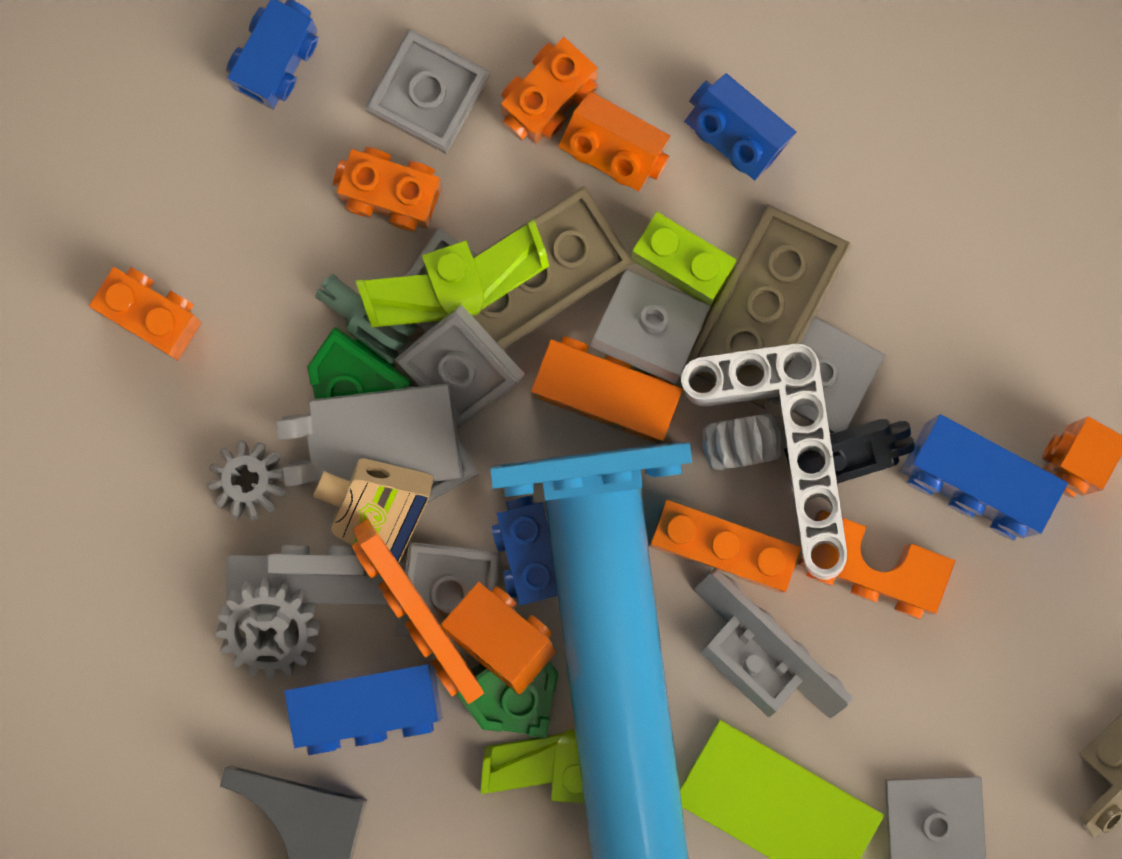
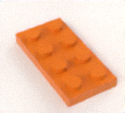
[351,518,484,704]

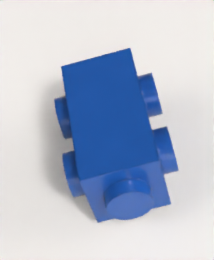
[226,0,319,110]
[684,73,797,181]
[492,495,557,606]

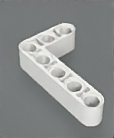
[681,344,847,580]

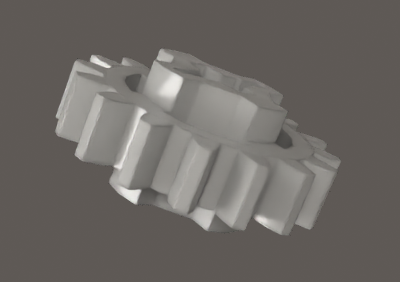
[215,577,321,680]

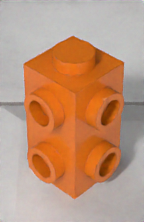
[501,37,598,145]
[558,92,671,192]
[333,147,442,232]

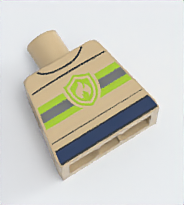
[313,458,434,563]

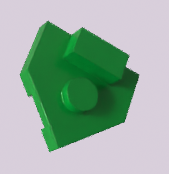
[307,327,412,399]
[457,661,559,738]

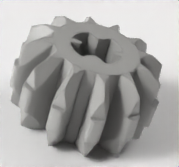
[702,413,783,470]
[207,440,287,520]

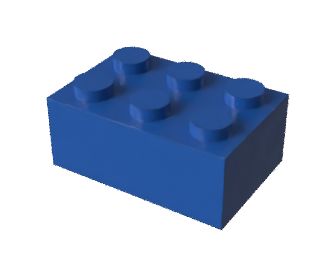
[899,414,1068,541]
[284,664,443,755]

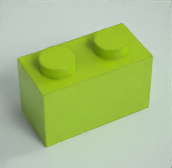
[631,212,737,306]

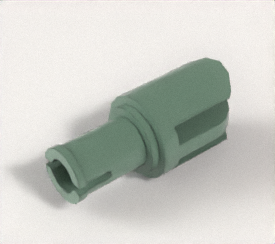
[315,274,417,365]

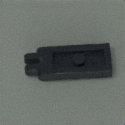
[784,419,915,484]

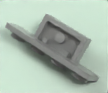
[226,545,404,605]
[695,568,853,718]

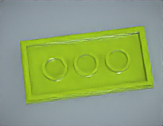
[680,719,885,859]

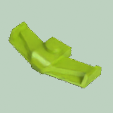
[355,219,549,327]
[480,730,584,803]

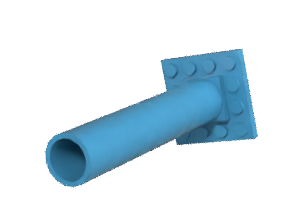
[490,442,692,859]

